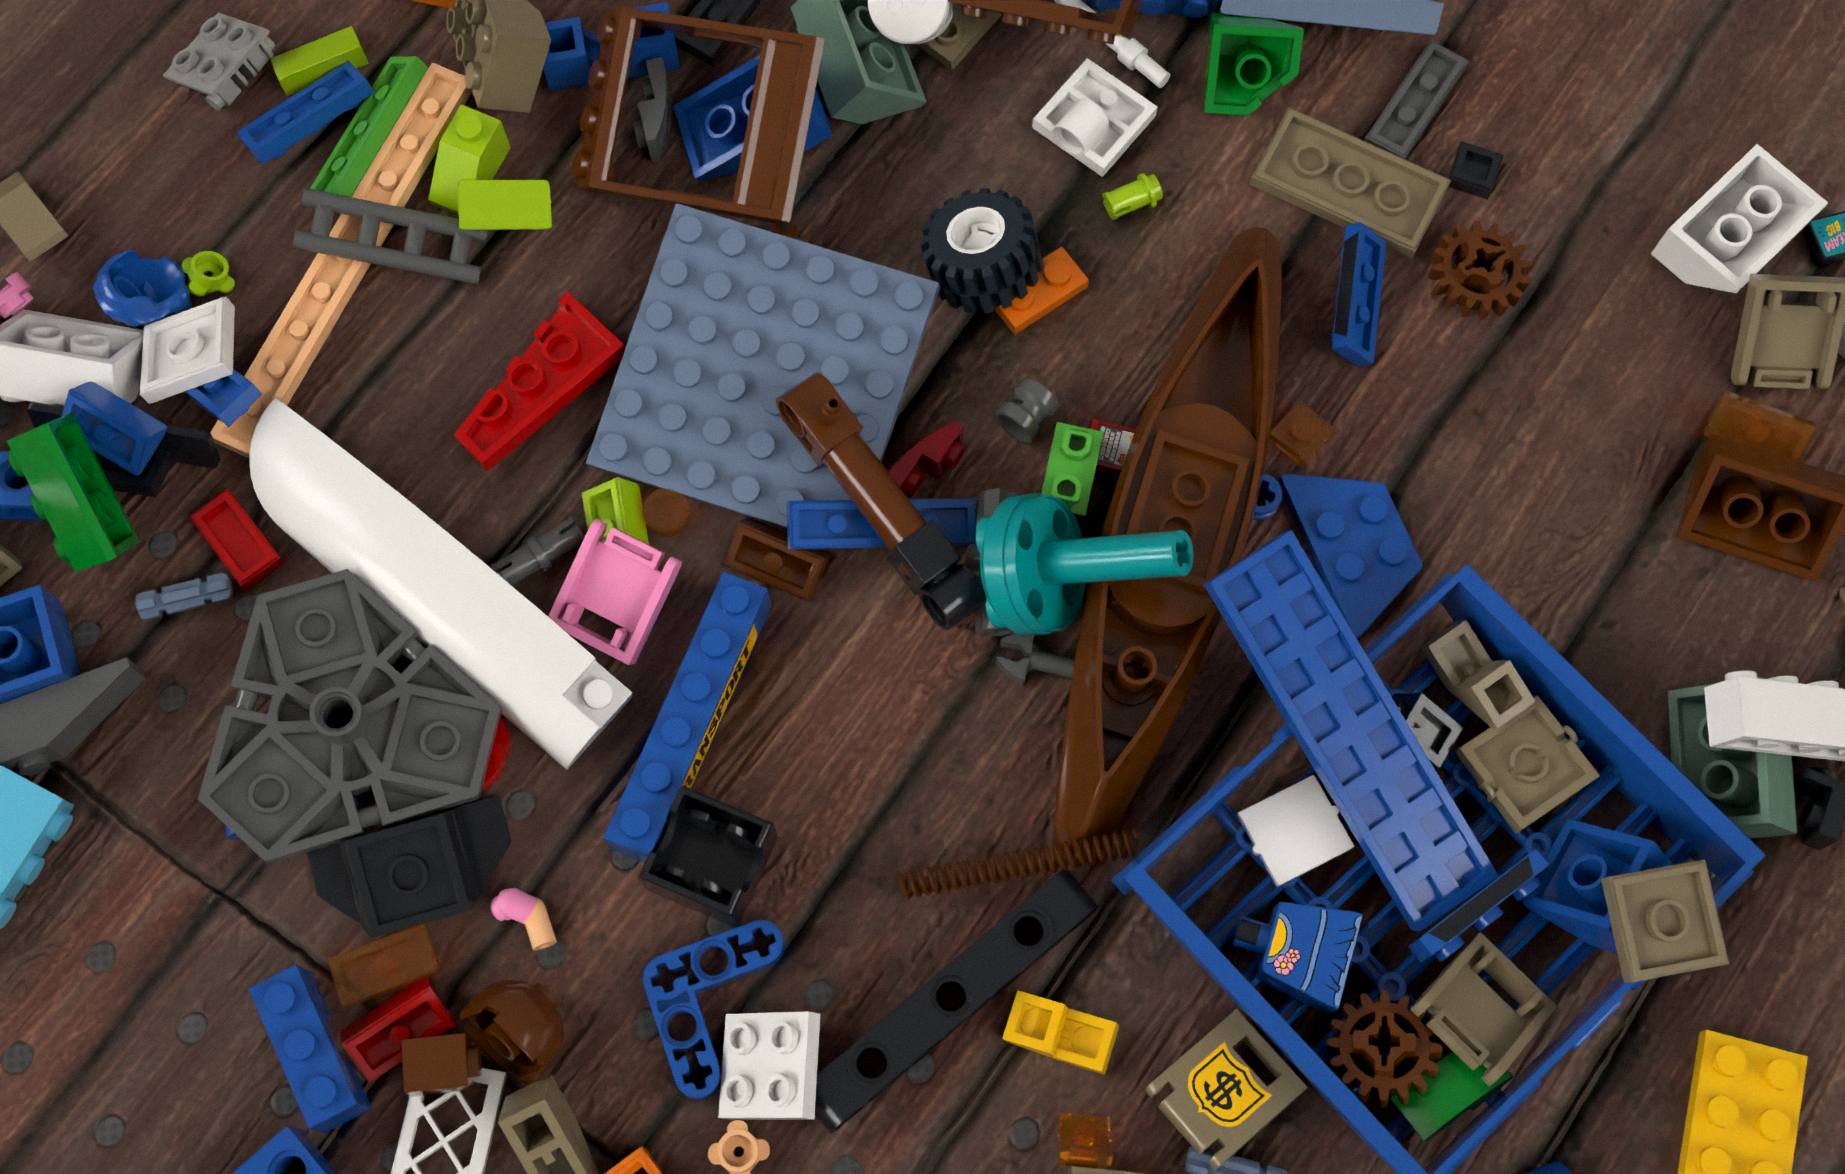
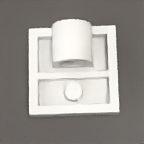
[1032,58,1158,177]
[718,1011,820,1120]

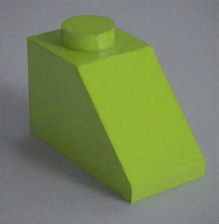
[428,104,511,215]

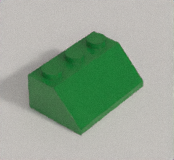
[6,413,140,572]

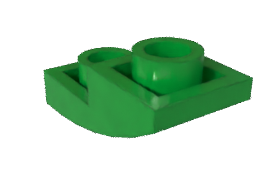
[1391,1051,1513,1142]

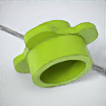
[181,251,235,296]

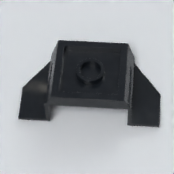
[307,795,511,938]

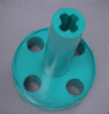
[976,493,1194,635]

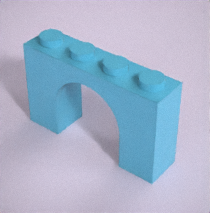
[0,765,75,929]

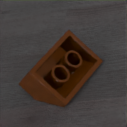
[1677,434,1845,582]

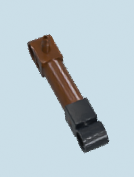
[776,372,986,630]

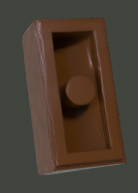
[723,517,832,601]

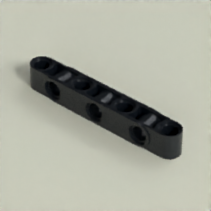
[815,870,1099,1134]

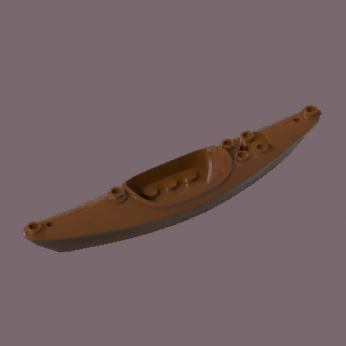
[1055,227,1282,866]

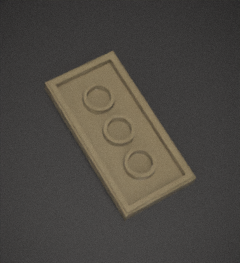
[1249,107,1451,259]

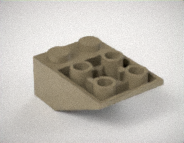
[446,0,551,113]

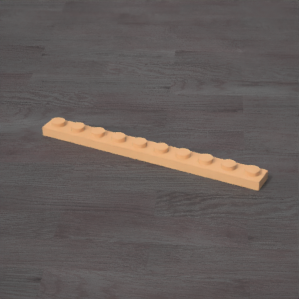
[210,62,472,458]

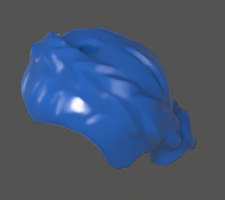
[93,250,193,327]

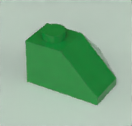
[1204,12,1304,116]

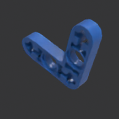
[643,920,785,1100]

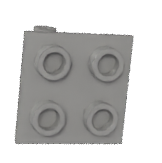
[162,12,275,111]

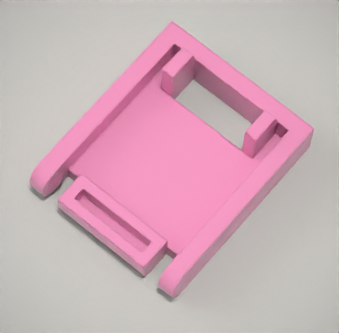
[548,519,682,665]

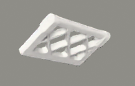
[391,1068,507,1174]

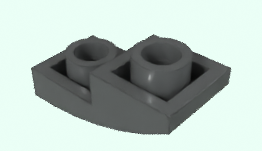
[633,57,671,163]

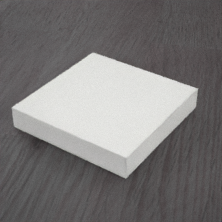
[140,296,235,404]

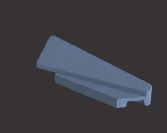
[1220,0,1444,35]

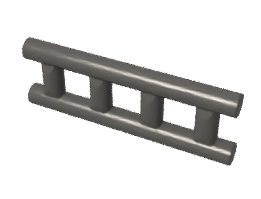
[293,188,488,284]

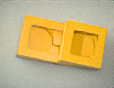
[1002,990,1119,1075]

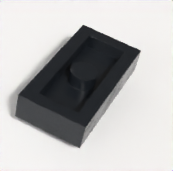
[674,0,761,66]

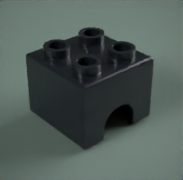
[638,785,778,928]

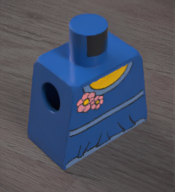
[1232,902,1363,1015]

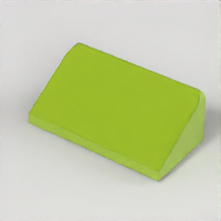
[270,26,369,97]
[458,180,552,230]
[582,477,649,544]

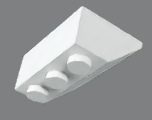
[1651,144,1828,293]
[0,309,144,406]

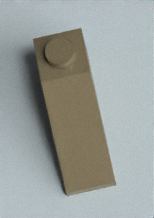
[498,1074,599,1174]

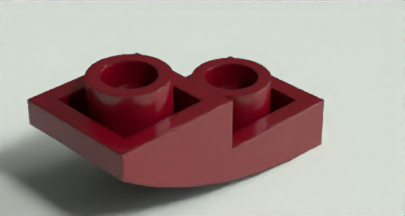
[888,422,966,498]

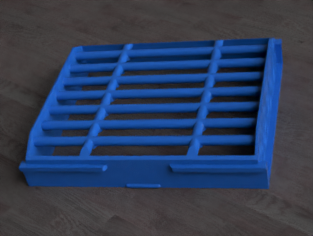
[1111,564,1765,1174]

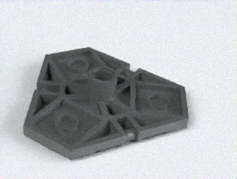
[198,569,502,864]

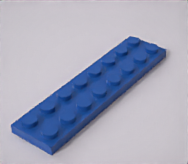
[1203,530,1499,932]

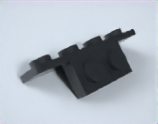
[27,402,220,498]

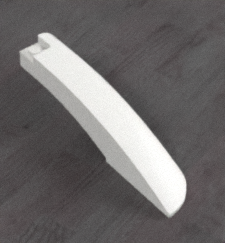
[249,398,633,770]

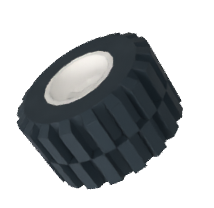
[920,188,1043,313]

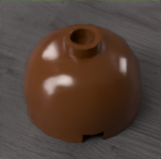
[459,980,564,1082]

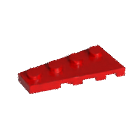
[454,291,625,472]

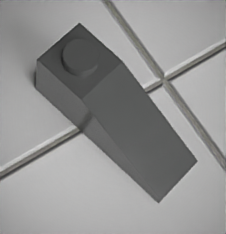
[0,657,146,776]

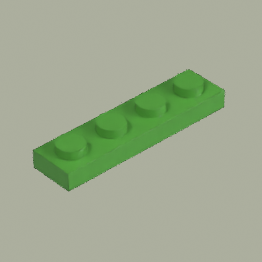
[310,56,428,197]

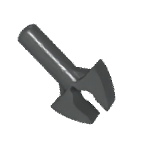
[996,633,1075,686]

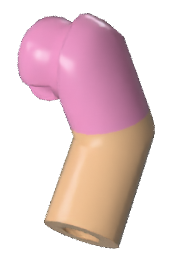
[491,888,557,951]

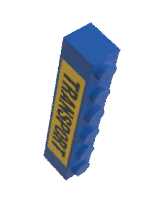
[603,572,771,863]

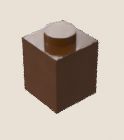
[401,1033,482,1097]

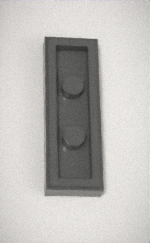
[1364,40,1469,159]

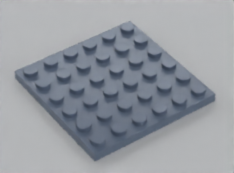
[586,203,940,550]

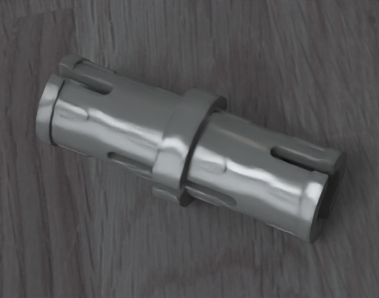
[489,516,585,586]

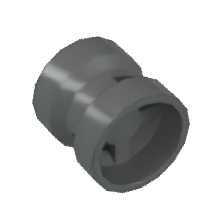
[995,378,1059,444]

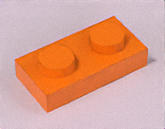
[994,247,1089,335]

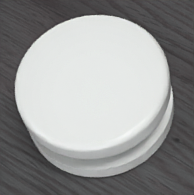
[868,0,955,44]

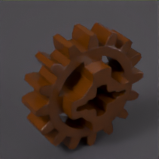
[1428,221,1532,320]
[1327,990,1443,1108]

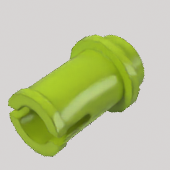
[1102,173,1163,220]

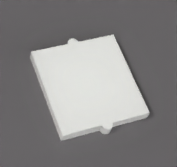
[1237,775,1355,887]

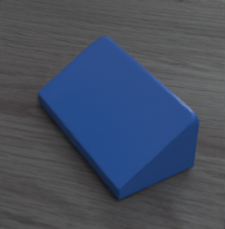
[62,381,167,476]

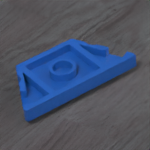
[1278,474,1423,640]

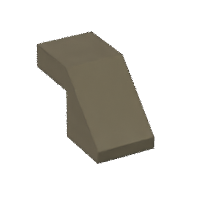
[0,171,68,262]
[1420,620,1536,729]

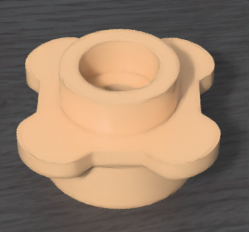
[708,1120,770,1174]

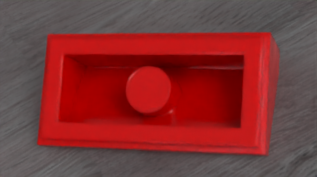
[340,976,457,1083]

